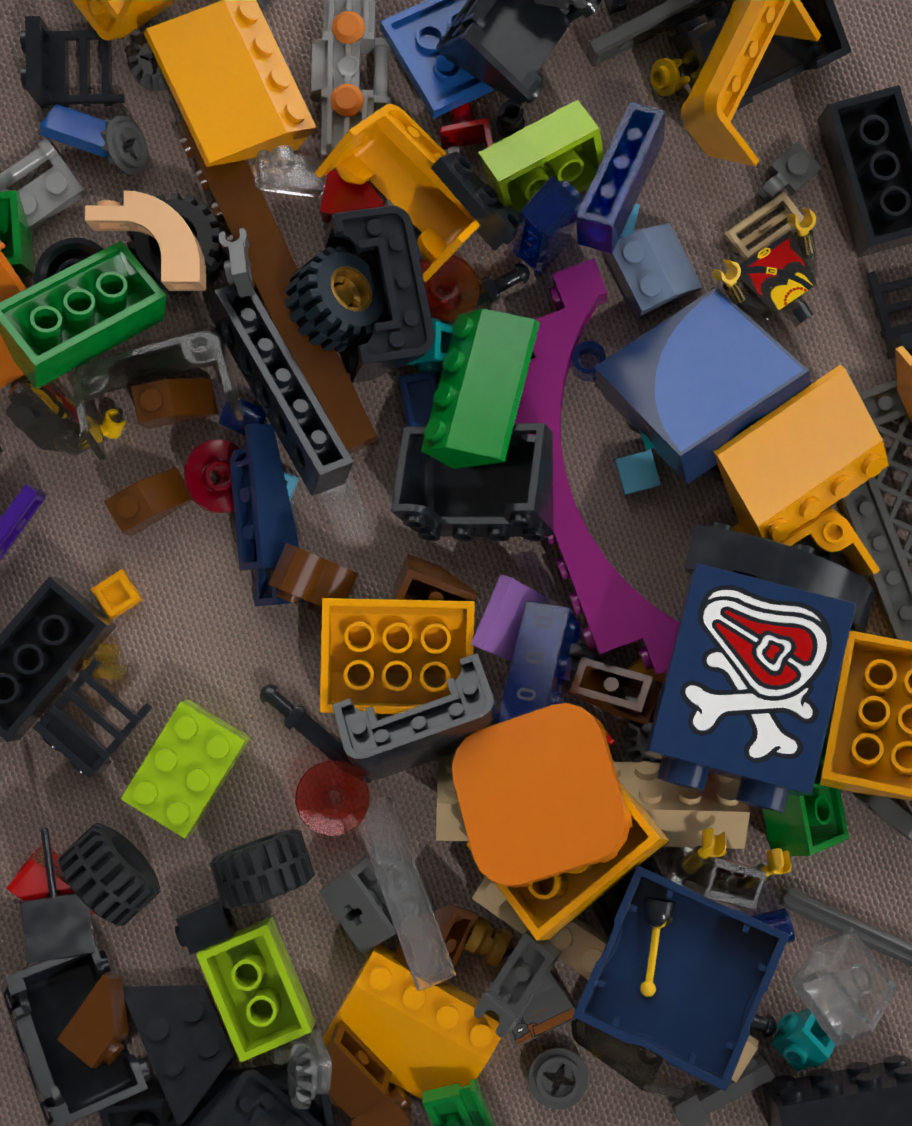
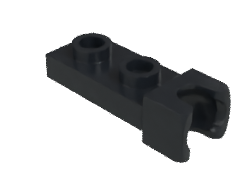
[431,151,527,251]

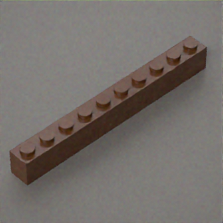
[179,120,379,455]

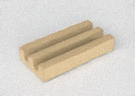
[723,192,804,263]

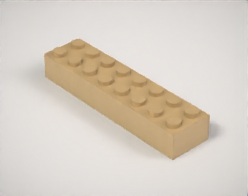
[436,756,750,849]

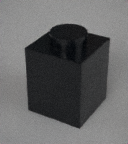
[175,897,238,955]

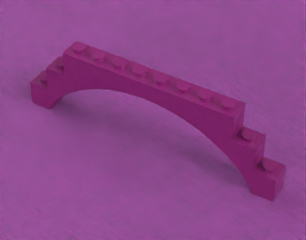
[511,258,678,675]

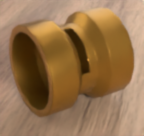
[463,916,512,967]

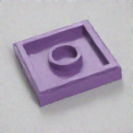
[471,574,547,664]

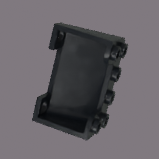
[670,0,852,110]
[391,423,553,541]

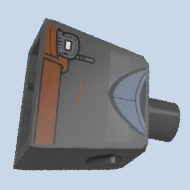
[501,948,576,1048]

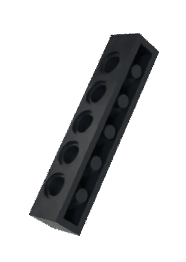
[209,284,354,496]

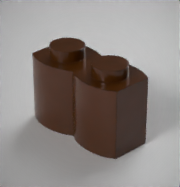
[269,543,358,615]

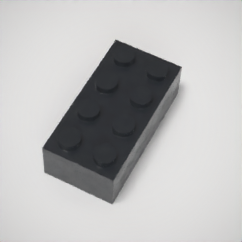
[817,85,912,258]
[0,576,117,742]
[762,1055,912,1126]

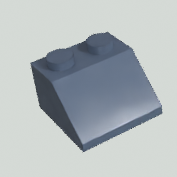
[604,223,703,321]

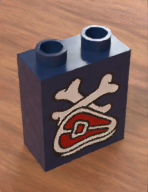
[644,563,856,813]

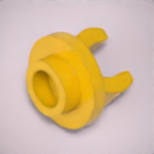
[650,58,691,96]

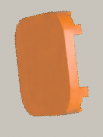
[452,703,633,888]

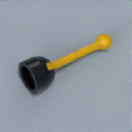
[640,897,676,997]

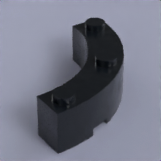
[684,521,875,633]

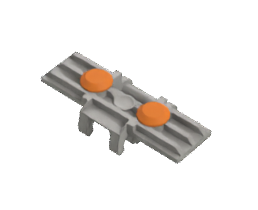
[310,0,392,156]

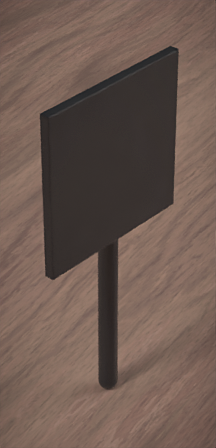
[20,827,95,963]

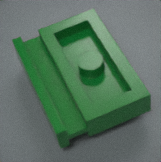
[422,1079,496,1126]

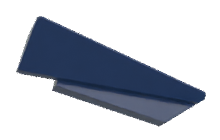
[229,424,308,607]

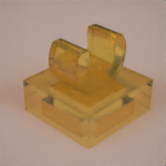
[81,643,129,680]

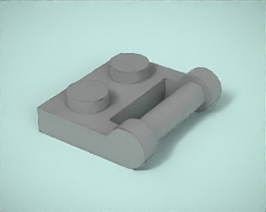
[0,137,87,233]

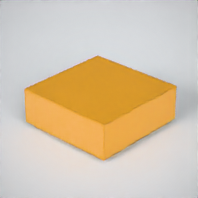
[90,569,143,620]

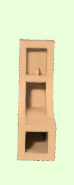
[85,190,206,291]

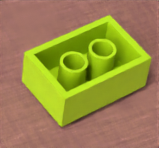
[478,100,608,222]
[121,699,251,839]
[196,916,316,1063]

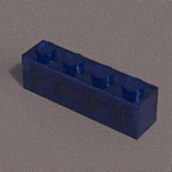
[576,101,665,254]
[513,176,582,276]
[496,601,580,724]

